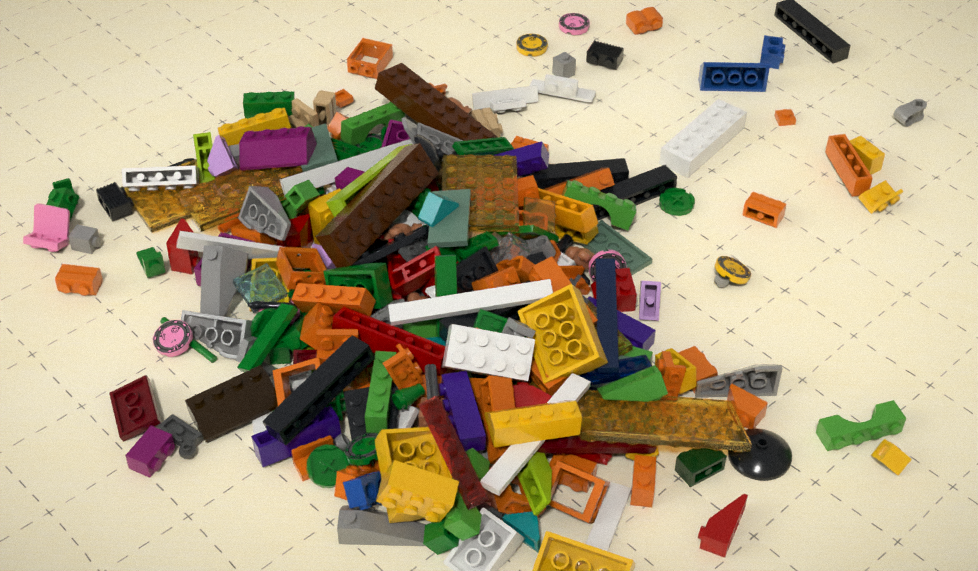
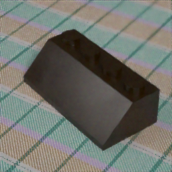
[185,365,278,442]

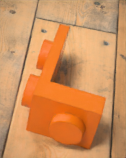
[334,462,378,500]

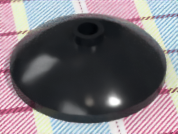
[414,134,445,186]
[728,428,792,481]

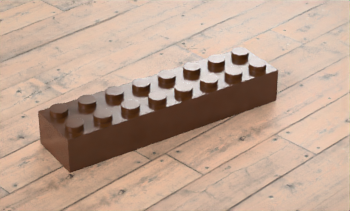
[375,63,497,158]
[315,143,439,268]

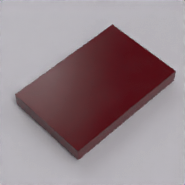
[109,375,161,442]

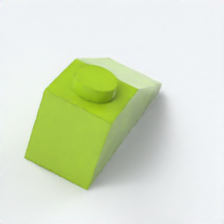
[193,132,218,185]
[517,452,552,516]

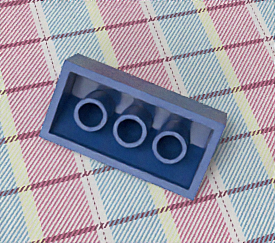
[698,62,770,92]

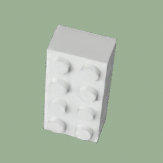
[442,324,535,382]

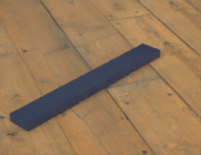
[596,258,619,373]

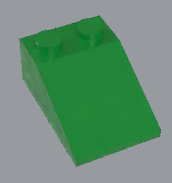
[323,263,393,309]

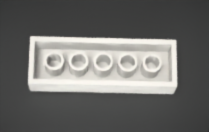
[659,99,747,178]

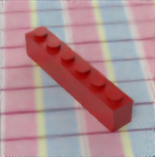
[332,306,448,376]

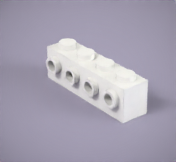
[122,166,199,191]

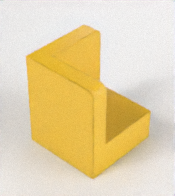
[871,439,912,475]

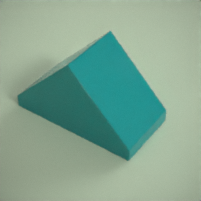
[418,192,459,227]
[502,511,541,553]

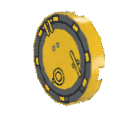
[516,34,548,56]
[714,256,751,284]

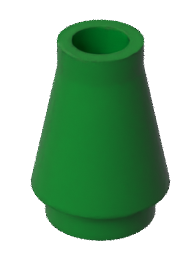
[392,383,425,410]

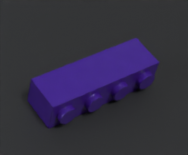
[482,141,549,177]
[587,296,656,350]
[438,371,486,454]
[251,405,341,467]

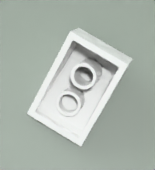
[443,507,525,571]

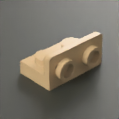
[288,98,319,128]

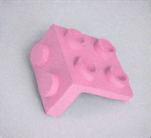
[23,203,70,252]

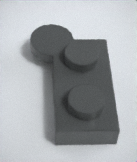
[157,414,203,459]

